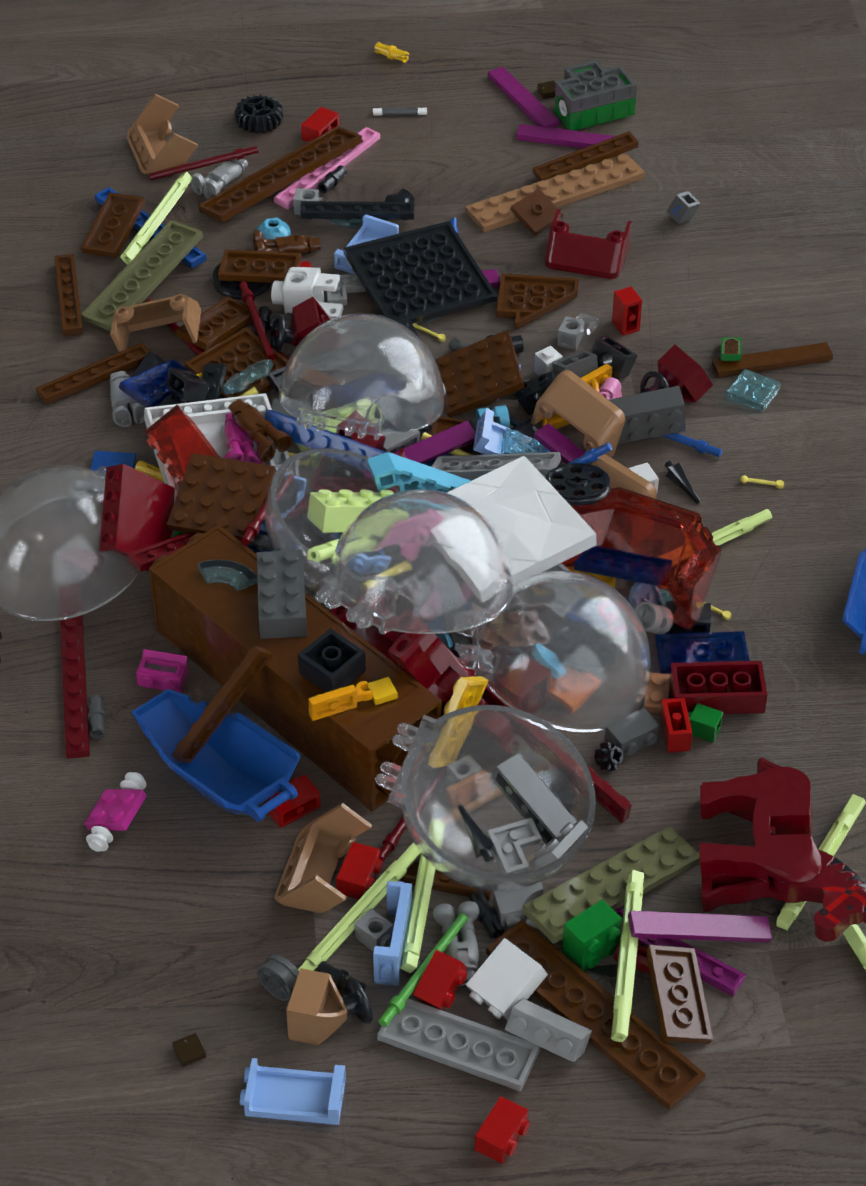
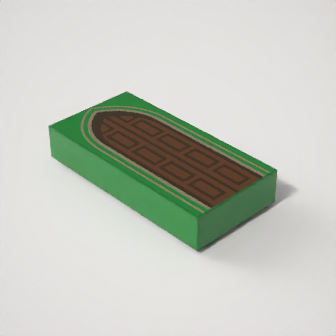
[721,337,742,361]

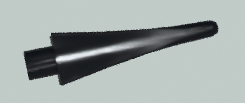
[665,460,701,504]
[458,805,494,862]

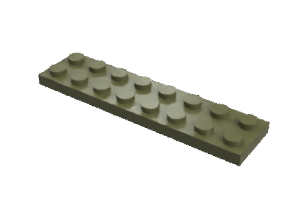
[81,220,203,332]
[522,826,700,944]

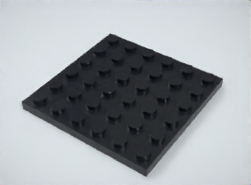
[343,221,497,324]

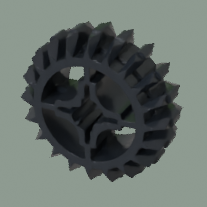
[235,94,283,134]

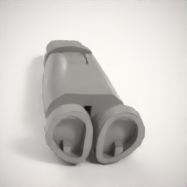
[110,371,149,427]

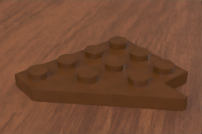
[496,273,579,329]

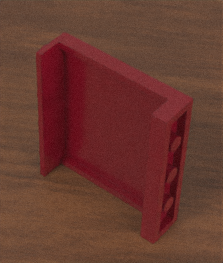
[99,464,175,573]

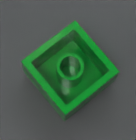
[562,899,622,972]

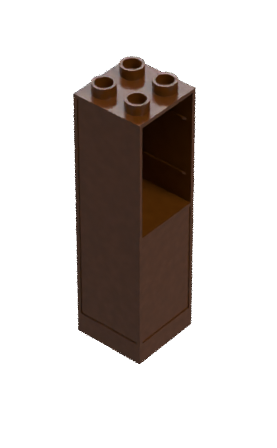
[149,524,441,812]

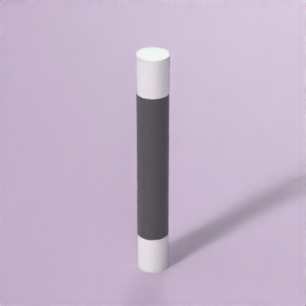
[373,108,427,116]

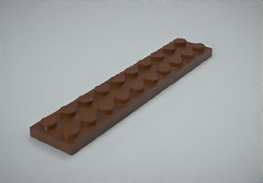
[198,126,363,223]
[486,920,706,1111]

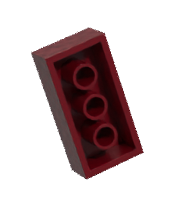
[669,661,768,714]

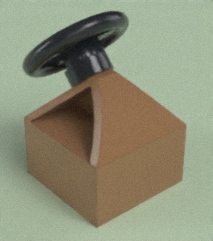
[286,968,373,1045]

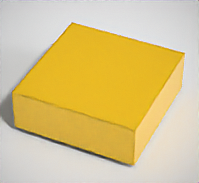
[367,677,398,705]

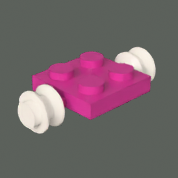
[84,772,147,852]

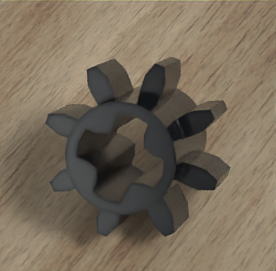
[594,742,623,771]

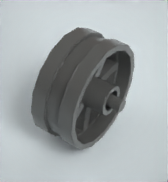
[257,954,299,1001]

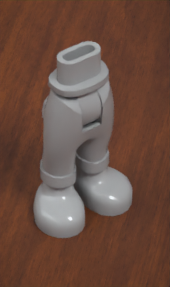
[433,901,479,986]

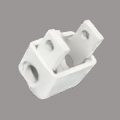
[271,267,344,321]

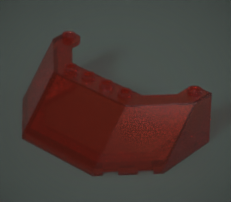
[536,487,721,629]

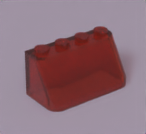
[144,405,221,487]

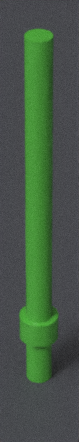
[378,913,468,1027]

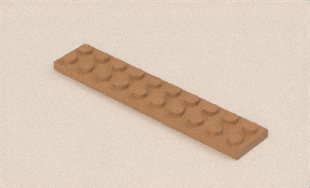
[465,153,645,233]

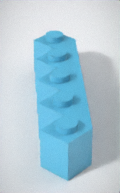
[367,452,471,503]

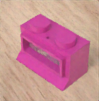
[136,649,189,693]

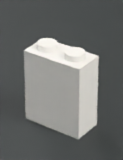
[466,938,547,1021]

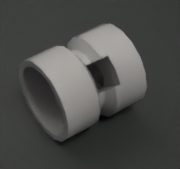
[632,602,673,635]

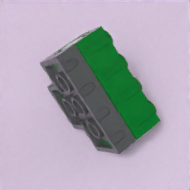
[554,60,637,131]

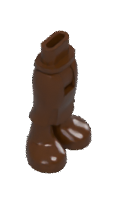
[253,230,321,255]
[228,399,293,463]

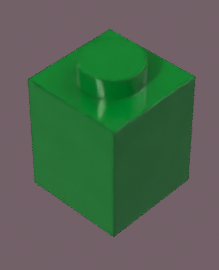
[688,703,723,743]

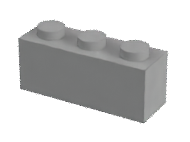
[505,999,592,1062]

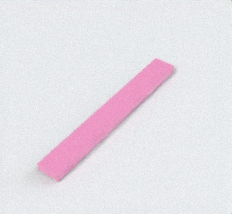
[274,127,380,210]

